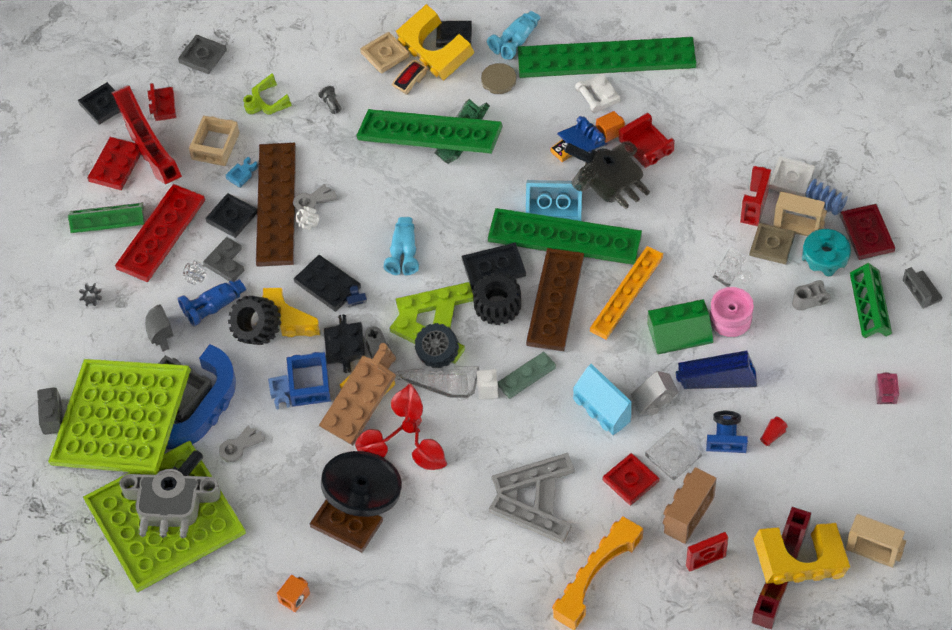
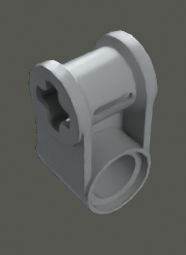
[792,280,831,311]

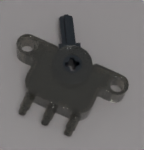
[564,141,650,209]

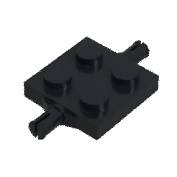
[324,314,366,373]

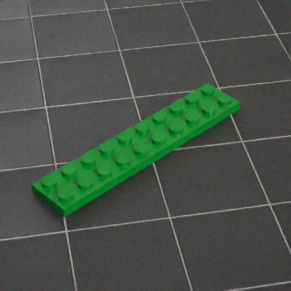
[518,37,696,78]

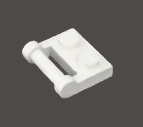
[575,74,620,113]

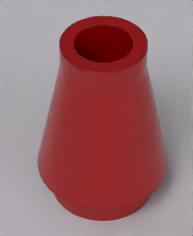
[760,416,788,446]

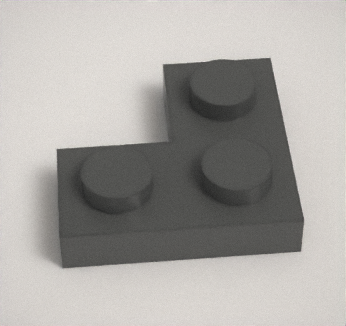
[203,237,245,282]

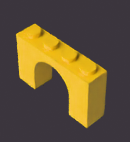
[395,4,475,81]
[753,523,850,584]

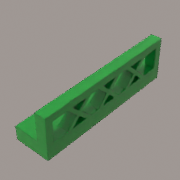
[68,202,145,233]
[849,263,892,338]

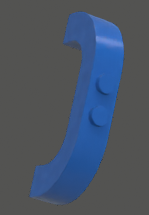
[166,344,236,449]

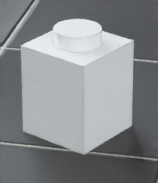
[477,369,498,400]

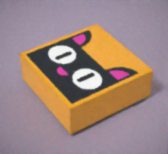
[550,139,572,162]

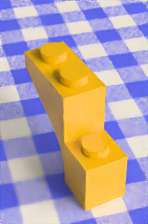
[262,288,320,337]

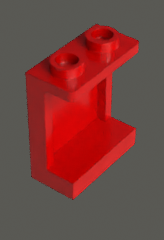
[619,112,675,168]
[740,166,771,226]

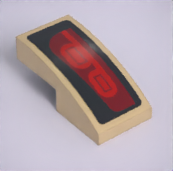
[391,60,429,95]

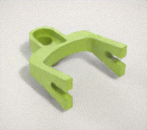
[243,73,292,115]

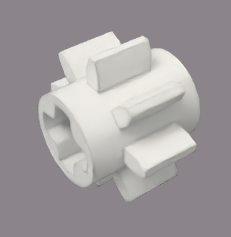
[296,206,319,230]

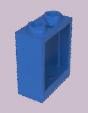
[286,352,331,407]

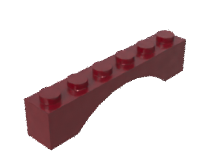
[751,507,812,630]

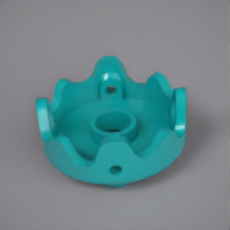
[802,229,851,277]

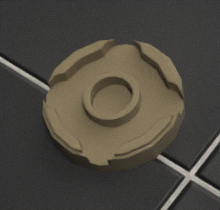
[481,63,516,94]

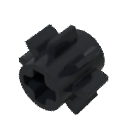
[79,283,102,306]

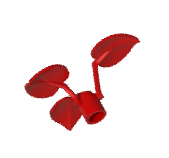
[355,383,447,470]

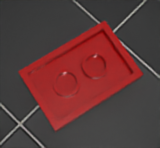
[87,137,141,191]

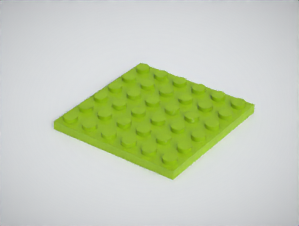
[48,359,191,474]
[83,441,246,593]

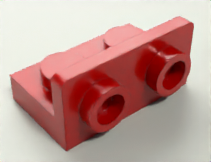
[147,83,176,121]

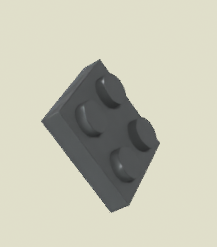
[178,34,227,74]

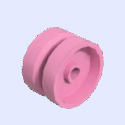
[710,287,754,337]

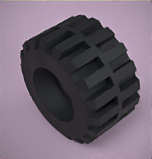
[473,273,521,325]
[228,295,281,345]

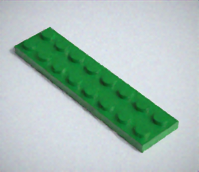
[356,109,503,154]
[488,208,642,265]

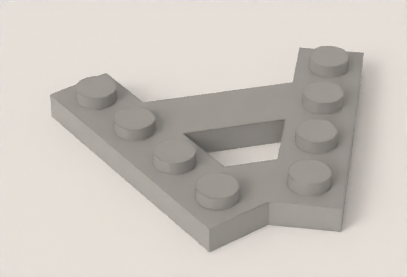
[489,452,575,544]

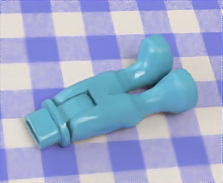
[487,11,540,60]
[383,217,419,275]

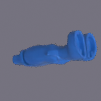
[177,279,246,327]

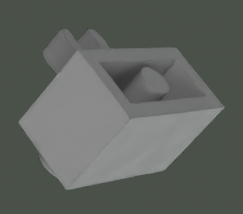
[631,371,679,416]

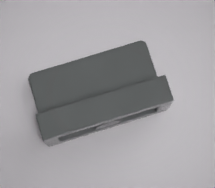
[903,267,943,309]

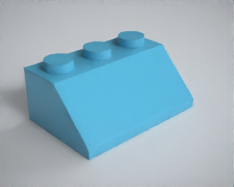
[526,180,582,221]
[573,364,632,435]

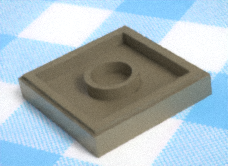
[749,223,796,265]

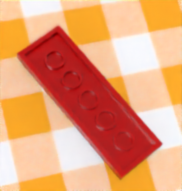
[115,184,205,282]

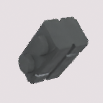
[37,387,62,435]

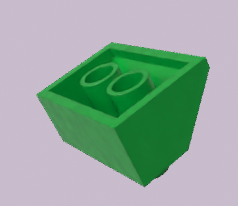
[647,299,713,355]

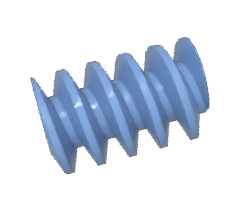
[806,179,848,215]

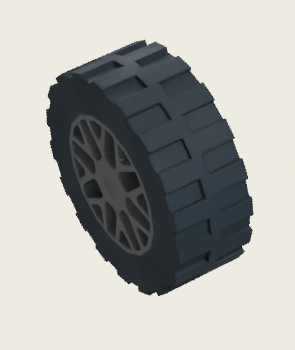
[414,323,459,368]

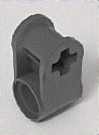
[365,326,391,359]

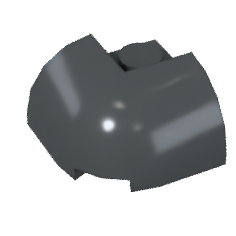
[145,304,174,352]

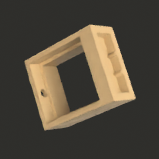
[189,115,239,166]
[773,192,827,236]
[846,514,906,568]

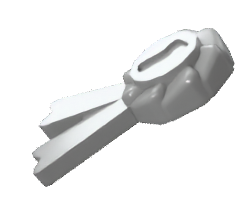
[293,184,338,211]
[219,425,265,462]

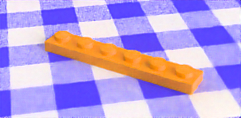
[590,246,663,340]

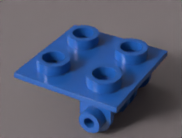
[557,116,607,152]

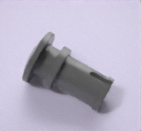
[318,86,342,114]

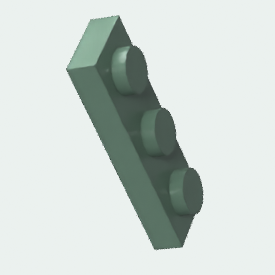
[497,352,556,399]

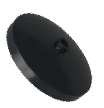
[321,451,402,517]

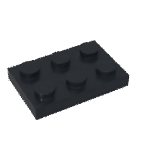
[461,242,526,290]
[293,255,361,312]

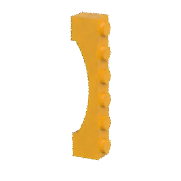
[552,516,643,630]

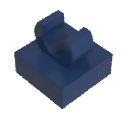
[346,285,367,307]

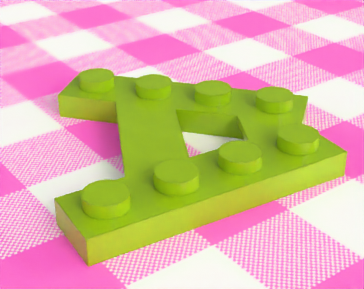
[389,282,473,364]

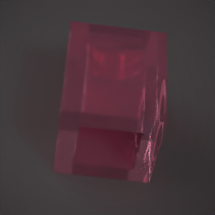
[875,372,899,404]

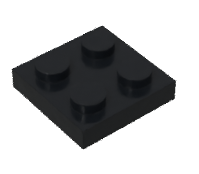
[78,82,120,125]
[205,193,257,238]

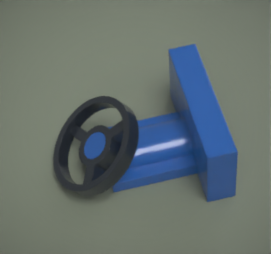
[706,410,748,453]

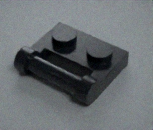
[436,21,472,47]

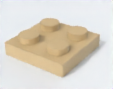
[360,32,409,74]

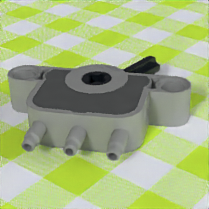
[120,450,221,538]

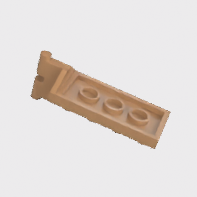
[319,343,396,446]

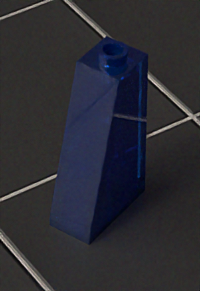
[676,350,757,389]

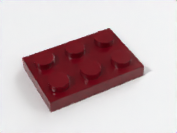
[840,204,895,260]

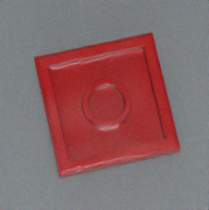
[602,453,660,506]
[686,532,729,572]

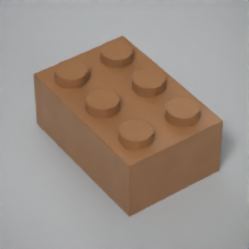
[663,467,717,544]

